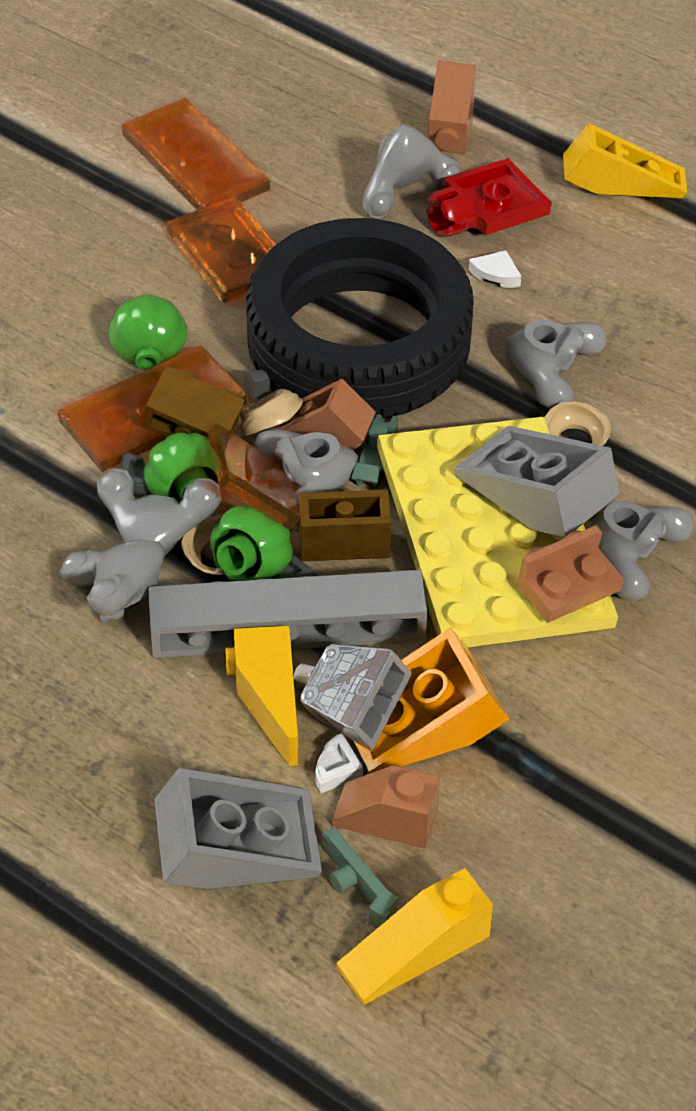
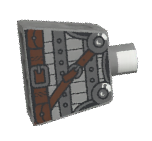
[293,644,412,750]

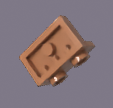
[517,525,624,623]

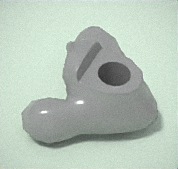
[362,124,462,219]
[505,320,607,409]
[253,428,358,525]
[97,468,222,556]
[585,501,694,601]
[59,540,165,623]

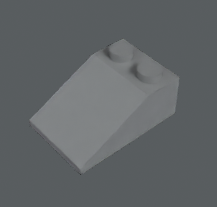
[454,426,620,538]
[154,768,322,889]

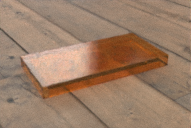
[122,98,270,219]
[58,345,247,472]

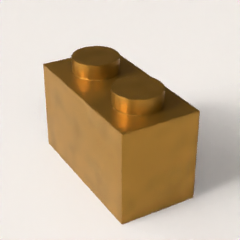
[141,365,245,455]
[299,489,391,562]

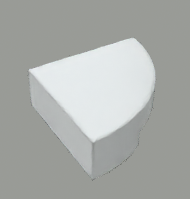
[469,250,522,288]
[315,733,363,794]

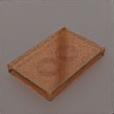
[166,196,276,303]
[208,422,301,529]

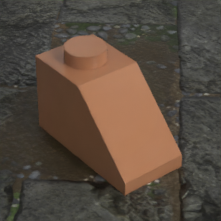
[428,60,476,154]
[275,378,376,449]
[332,765,440,848]

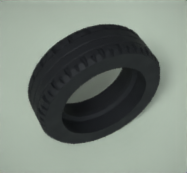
[246,218,474,419]

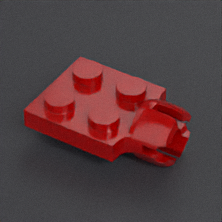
[426,158,552,237]

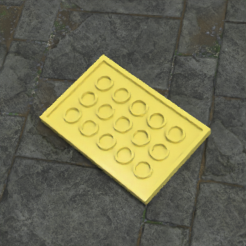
[377,417,618,647]

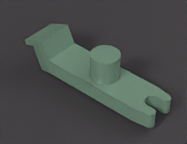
[352,414,398,489]
[322,827,399,929]

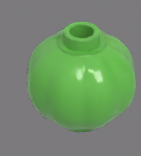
[108,294,187,370]
[144,432,226,503]
[210,504,293,582]

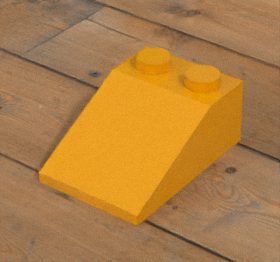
[354,628,510,773]

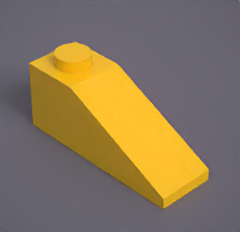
[563,123,688,198]
[225,626,298,766]
[336,868,493,1006]

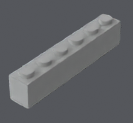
[148,570,427,658]

